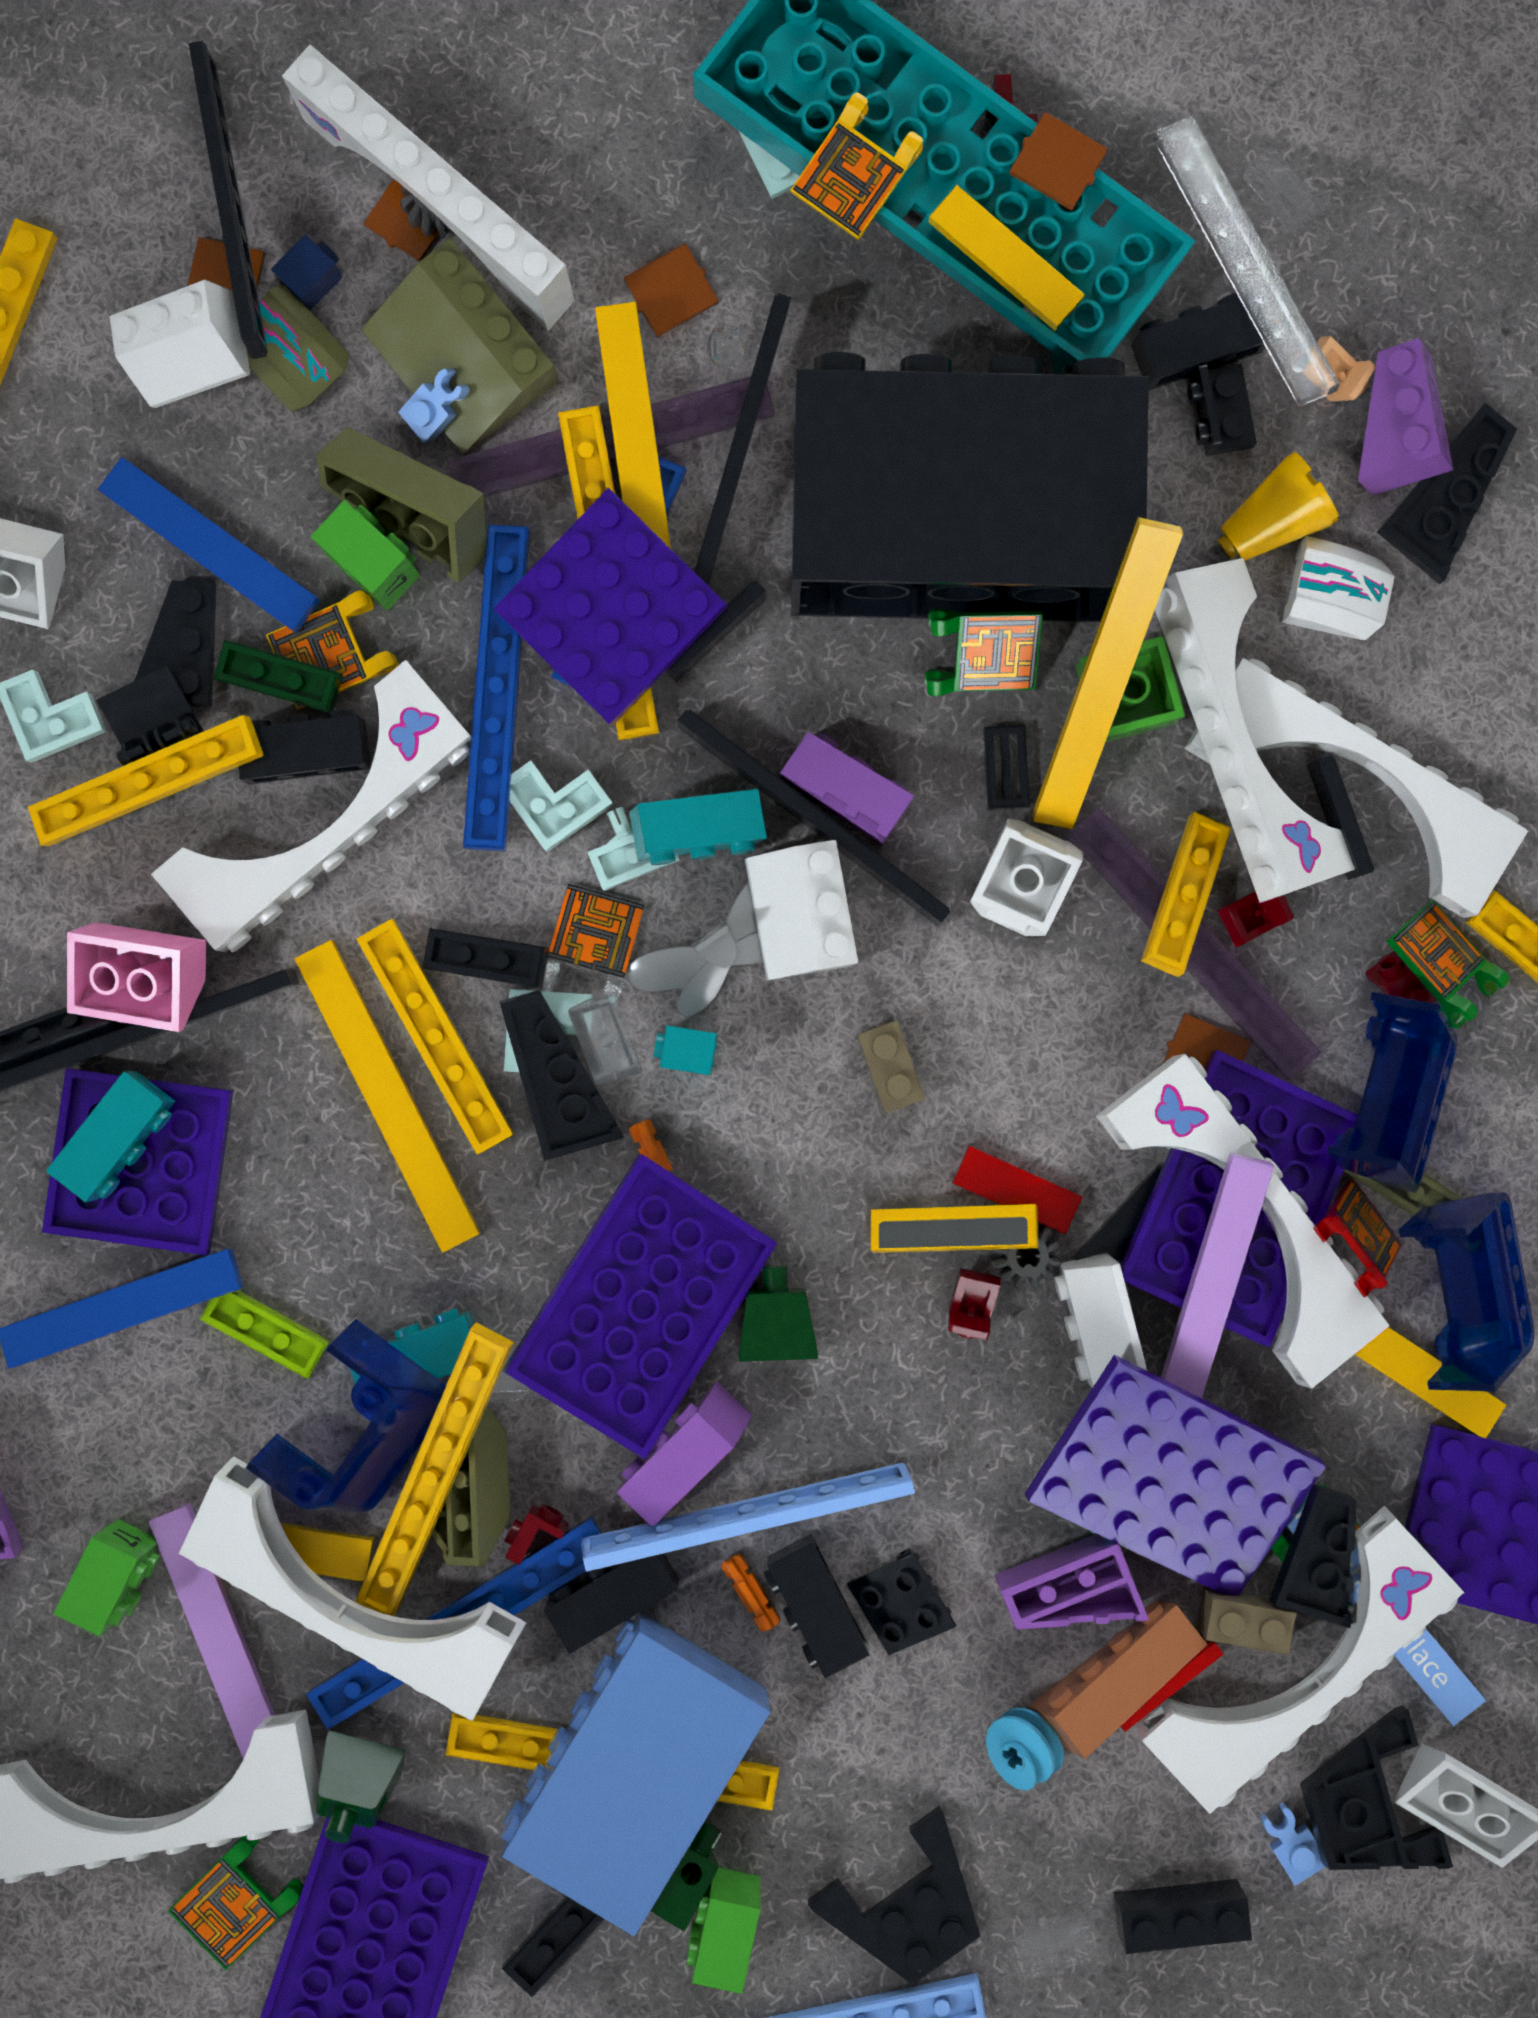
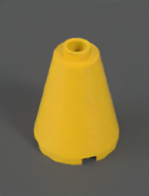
[1217,451,1339,561]

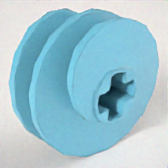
[986,1708,1064,1791]

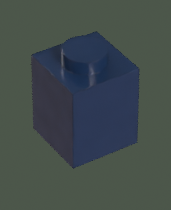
[271,234,343,311]

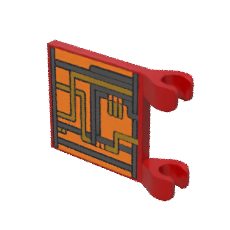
[1313,1178,1402,1298]

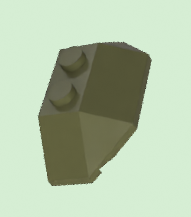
[422,1394,510,1567]

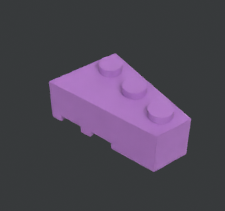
[616,1382,753,1527]
[994,1534,1149,1630]

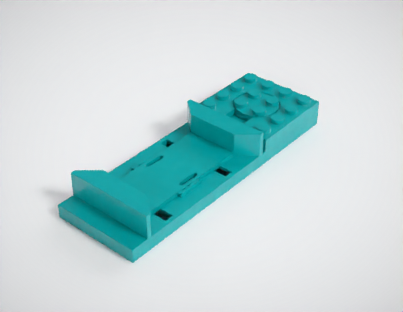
[693,0,1195,374]

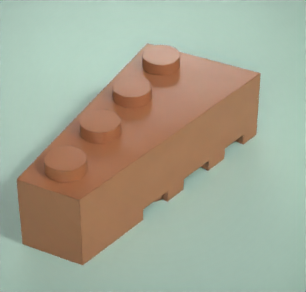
[1028,1601,1208,1759]

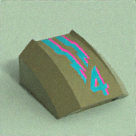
[247,284,350,412]

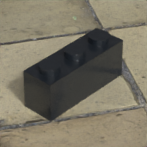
[1131,293,1271,390]
[238,710,371,785]
[764,1534,870,1678]
[544,1553,679,1654]
[1113,1879,1252,1954]

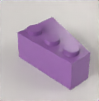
[1358,338,1453,495]
[780,732,914,846]

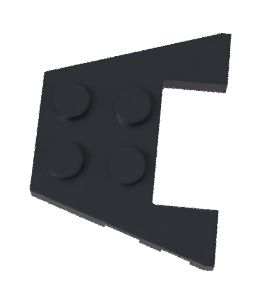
[1300,1706,1453,1870]
[808,1806,981,1985]

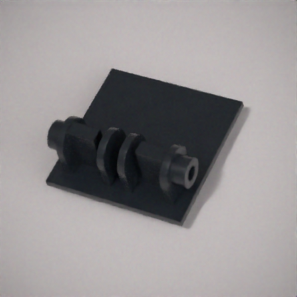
[96,665,204,766]
[847,1548,957,1655]

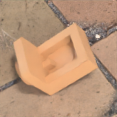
[1299,336,1376,402]

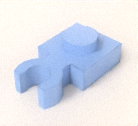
[398,368,470,444]
[1260,1802,1325,1886]

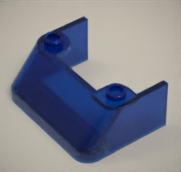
[1327,992,1457,1193]
[1398,1192,1534,1392]
[246,1319,446,1512]

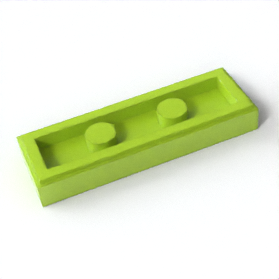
[200,1290,330,1379]

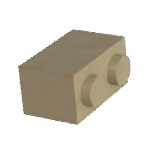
[856,1021,925,1113]
[1196,1586,1296,1655]

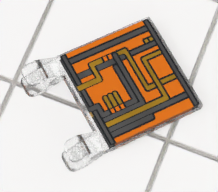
[541,882,647,1010]

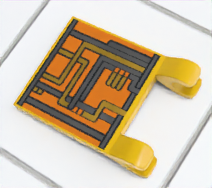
[790,92,923,241]
[266,590,399,710]

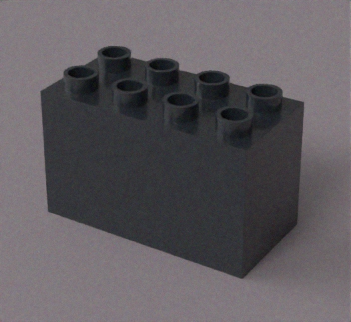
[791,352,1149,622]

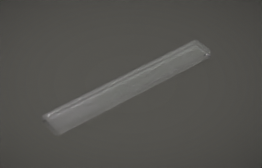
[1154,115,1340,407]

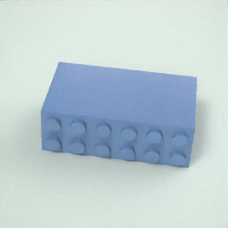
[500,1611,771,1937]

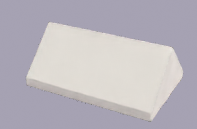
[1395,1743,1538,1868]

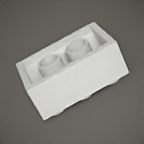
[109,280,250,408]
[0,518,65,629]
[745,840,858,981]
[1054,1253,1147,1388]

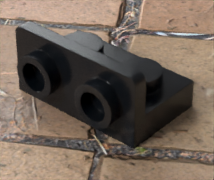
[1187,364,1257,456]

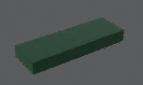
[213,640,343,713]

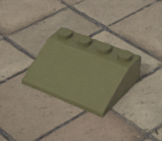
[361,237,559,457]

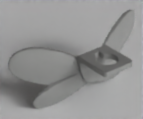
[628,881,763,1016]

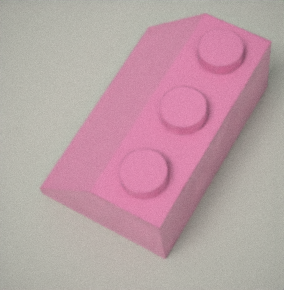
[67,922,206,1032]

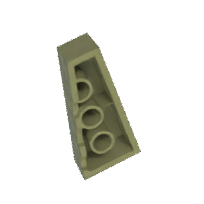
[316,427,487,583]

